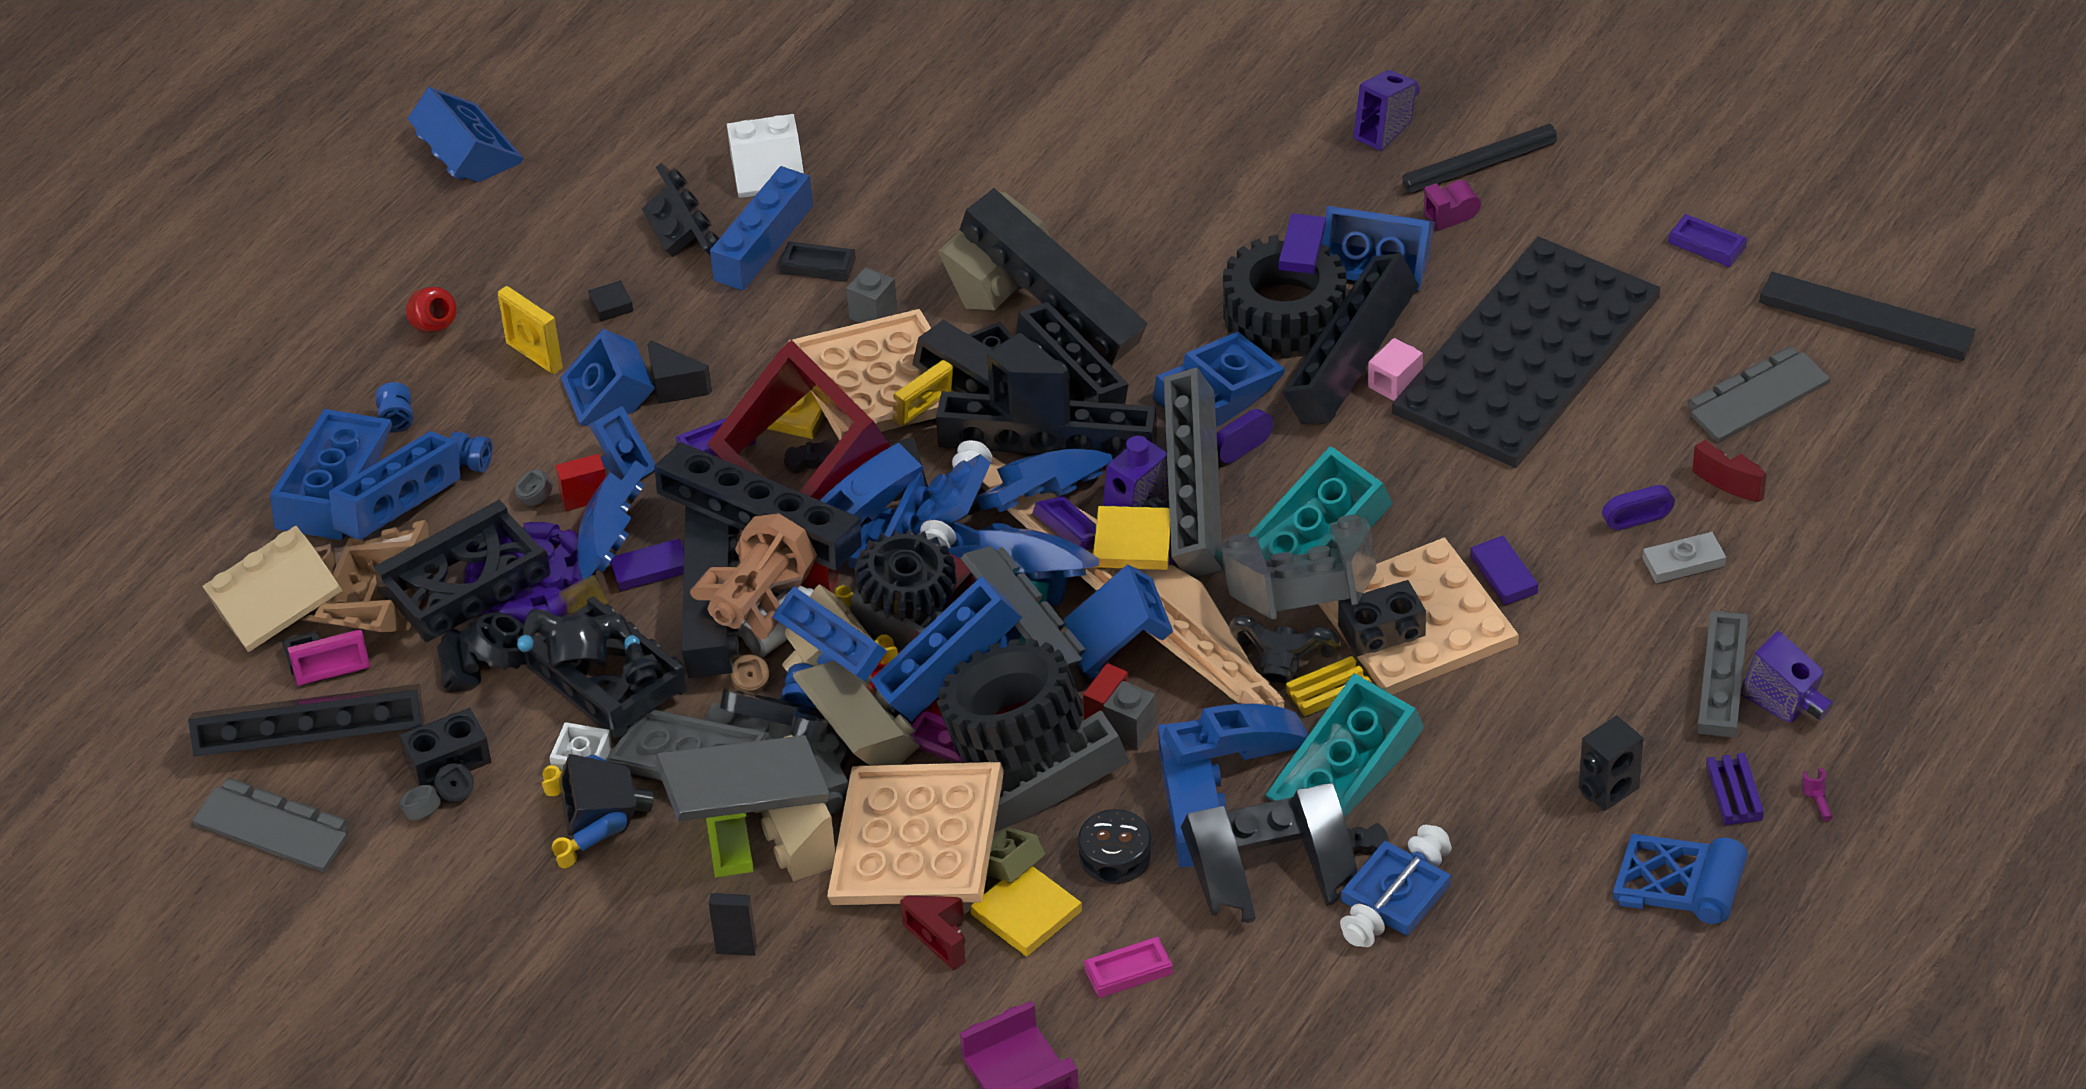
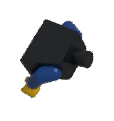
[542,754,653,868]

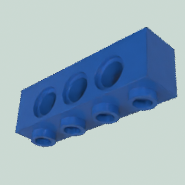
[329,431,460,540]

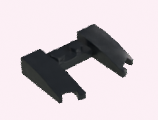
[1181,783,1358,923]

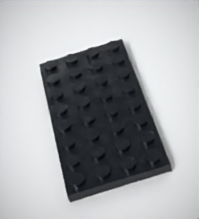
[1392,236,1660,468]

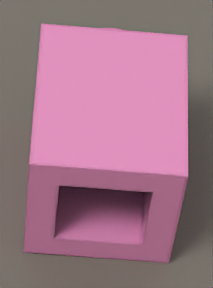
[1368,338,1423,401]

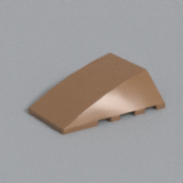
[299,520,429,632]

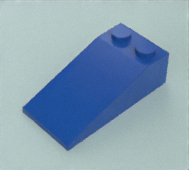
[270,409,392,540]

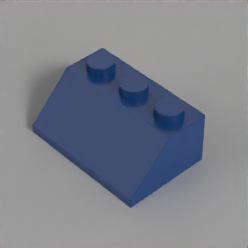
[408,86,524,182]
[1321,206,1435,290]

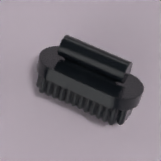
[437,629,481,693]

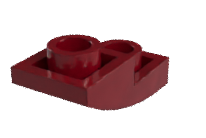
[1692,439,1767,502]

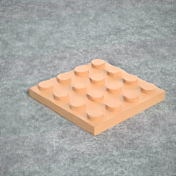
[789,309,955,440]
[1319,537,1519,695]
[827,762,1004,905]

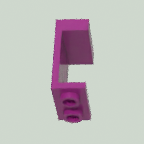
[959,1001,1079,1089]

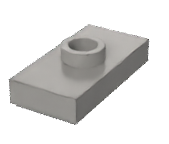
[1642,532,1726,584]

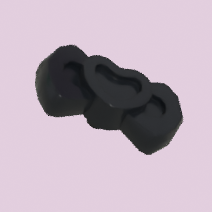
[784,440,835,473]
[1347,823,1389,855]

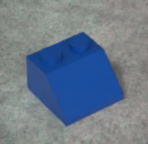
[560,329,655,426]

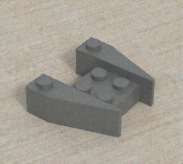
[1220,515,1377,619]

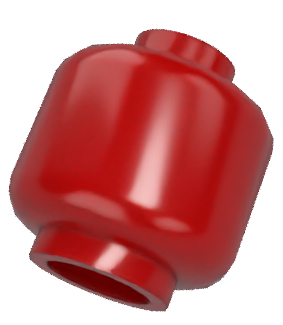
[406,287,457,332]

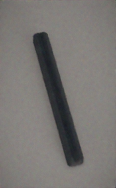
[1402,124,1557,193]

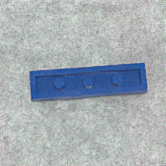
[772,586,887,682]

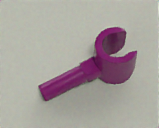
[1802,768,1833,822]

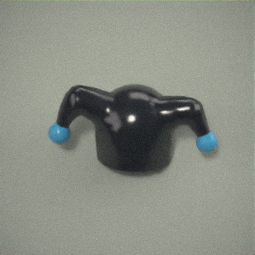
[517,609,640,668]

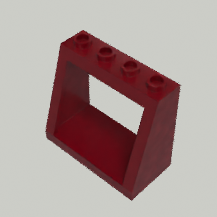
[707,340,891,500]

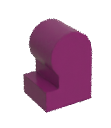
[1424,180,1481,231]

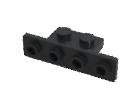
[641,163,720,257]

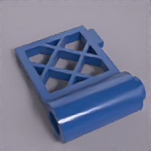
[1613,834,1748,924]

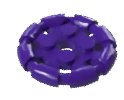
[464,522,597,625]

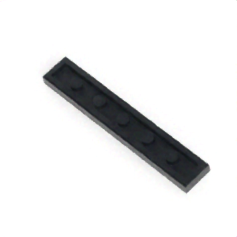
[1759,272,1976,361]

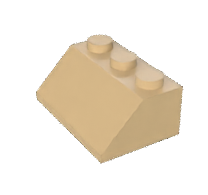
[202,526,342,652]
[754,735,836,882]

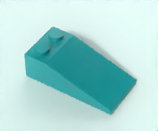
[1249,446,1393,560]
[1266,673,1424,818]

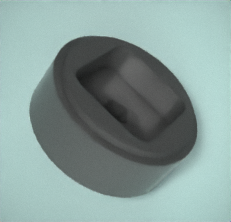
[515,470,553,506]
[400,785,441,820]

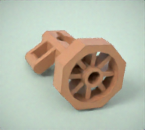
[690,513,817,639]

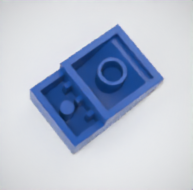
[1152,332,1285,428]

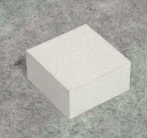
[550,722,612,770]

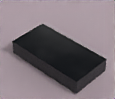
[780,241,856,282]
[709,893,757,956]

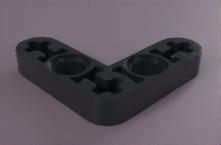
[720,688,829,742]

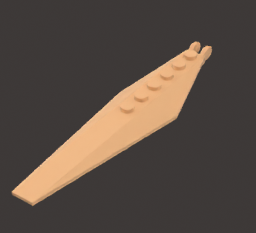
[981,457,1284,708]

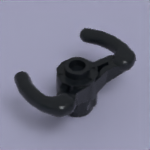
[1229,615,1341,683]

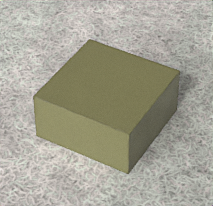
[987,827,1046,883]

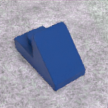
[589,406,655,480]

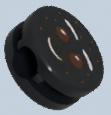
[1078,809,1151,884]

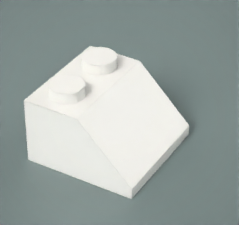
[727,114,804,198]

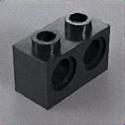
[1338,580,1426,657]
[399,708,492,786]
[1579,715,1644,811]

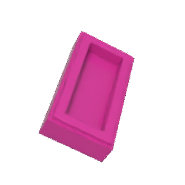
[288,629,371,686]
[1084,936,1173,998]

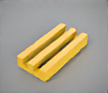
[893,360,952,426]
[1286,656,1371,717]

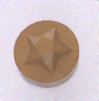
[731,655,769,694]

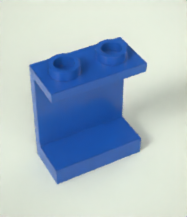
[1064,564,1173,680]

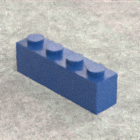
[710,166,813,291]
[871,576,1023,722]
[1158,721,1226,868]

